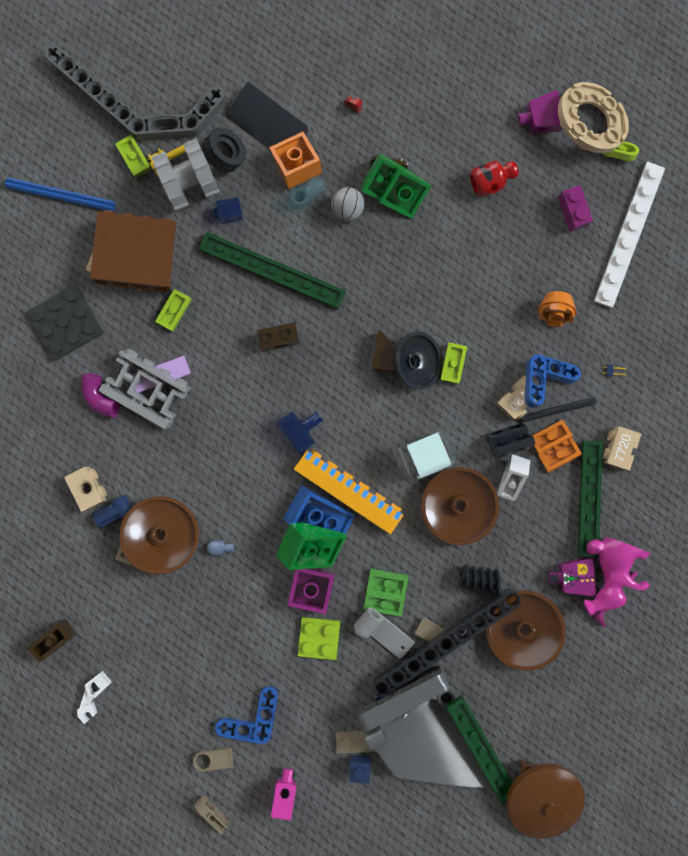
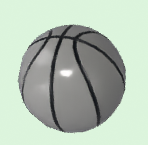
[331,187,364,222]

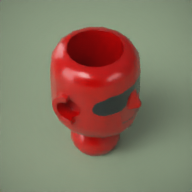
[470,160,519,197]

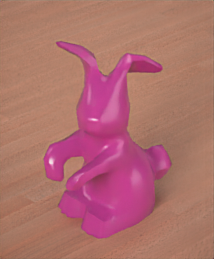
[584,537,651,627]

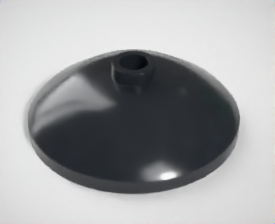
[394,331,442,390]

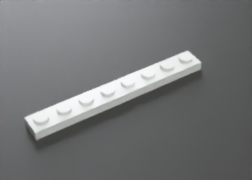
[594,162,665,308]

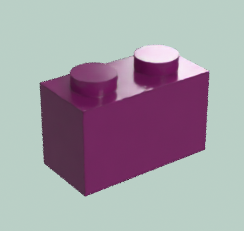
[557,185,593,232]

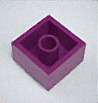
[288,568,335,614]

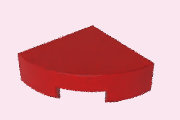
[344,96,362,113]

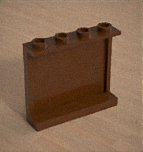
[90,210,176,293]

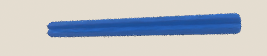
[5,177,116,212]

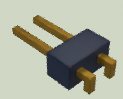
[603,364,626,376]

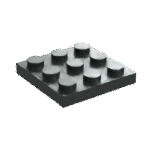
[26,284,104,361]

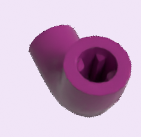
[81,373,120,418]

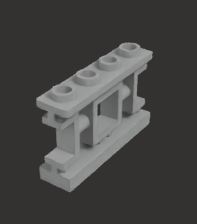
[99,349,191,429]

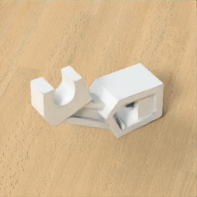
[77,671,111,724]

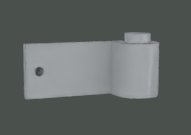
[354,607,415,659]

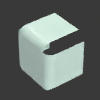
[398,430,455,479]

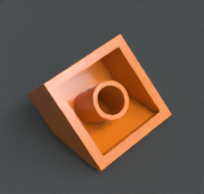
[269,132,322,189]

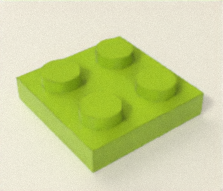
[298,616,340,660]

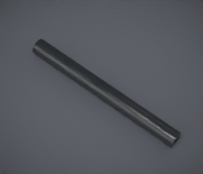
[521,397,596,423]

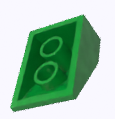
[276,523,347,570]

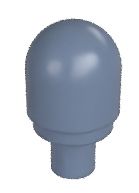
[207,540,234,556]

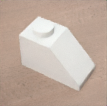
[497,454,530,501]

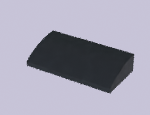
[226,82,308,148]

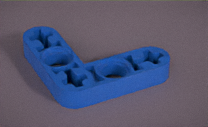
[524,354,581,408]
[215,686,278,744]

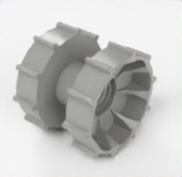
[151,138,220,211]

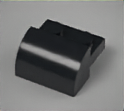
[486,423,536,459]

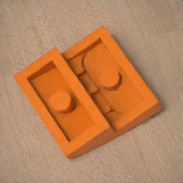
[532,420,582,473]

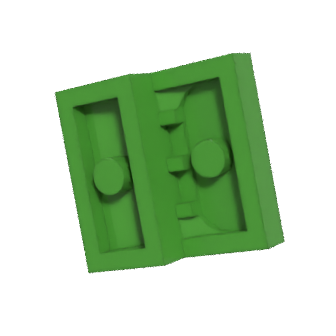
[363,569,408,617]

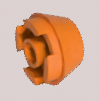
[538,291,577,327]

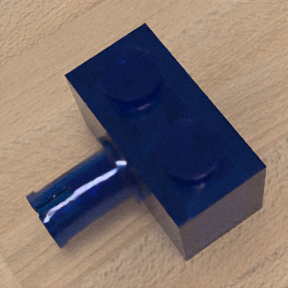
[277,411,323,454]

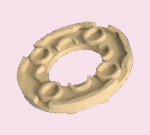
[558,82,629,153]

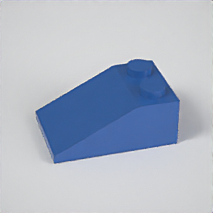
[283,486,356,534]

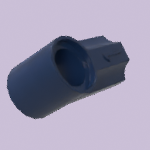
[92,495,132,529]

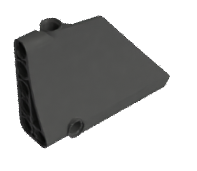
[355,665,491,788]

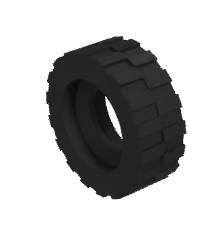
[202,127,246,173]

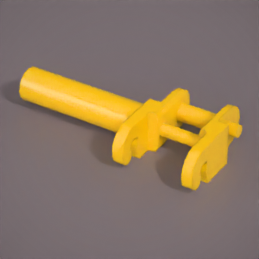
[148,140,191,177]

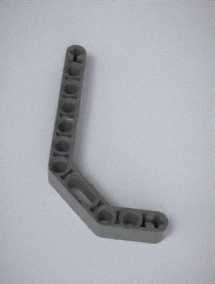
[44,44,227,140]

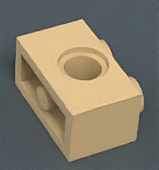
[64,467,107,512]

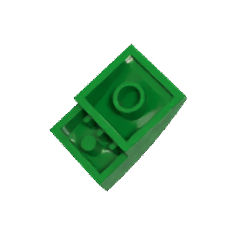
[360,153,431,219]

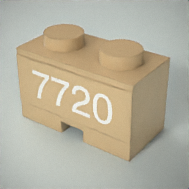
[495,375,537,420]
[603,426,641,471]

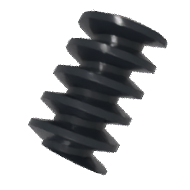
[459,565,501,594]

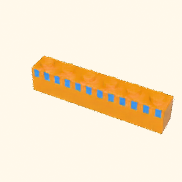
[294,449,403,534]

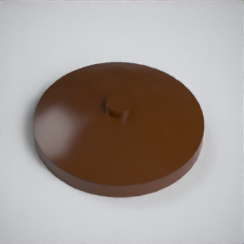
[421,467,499,545]
[119,496,199,575]
[486,590,566,671]
[506,764,585,839]

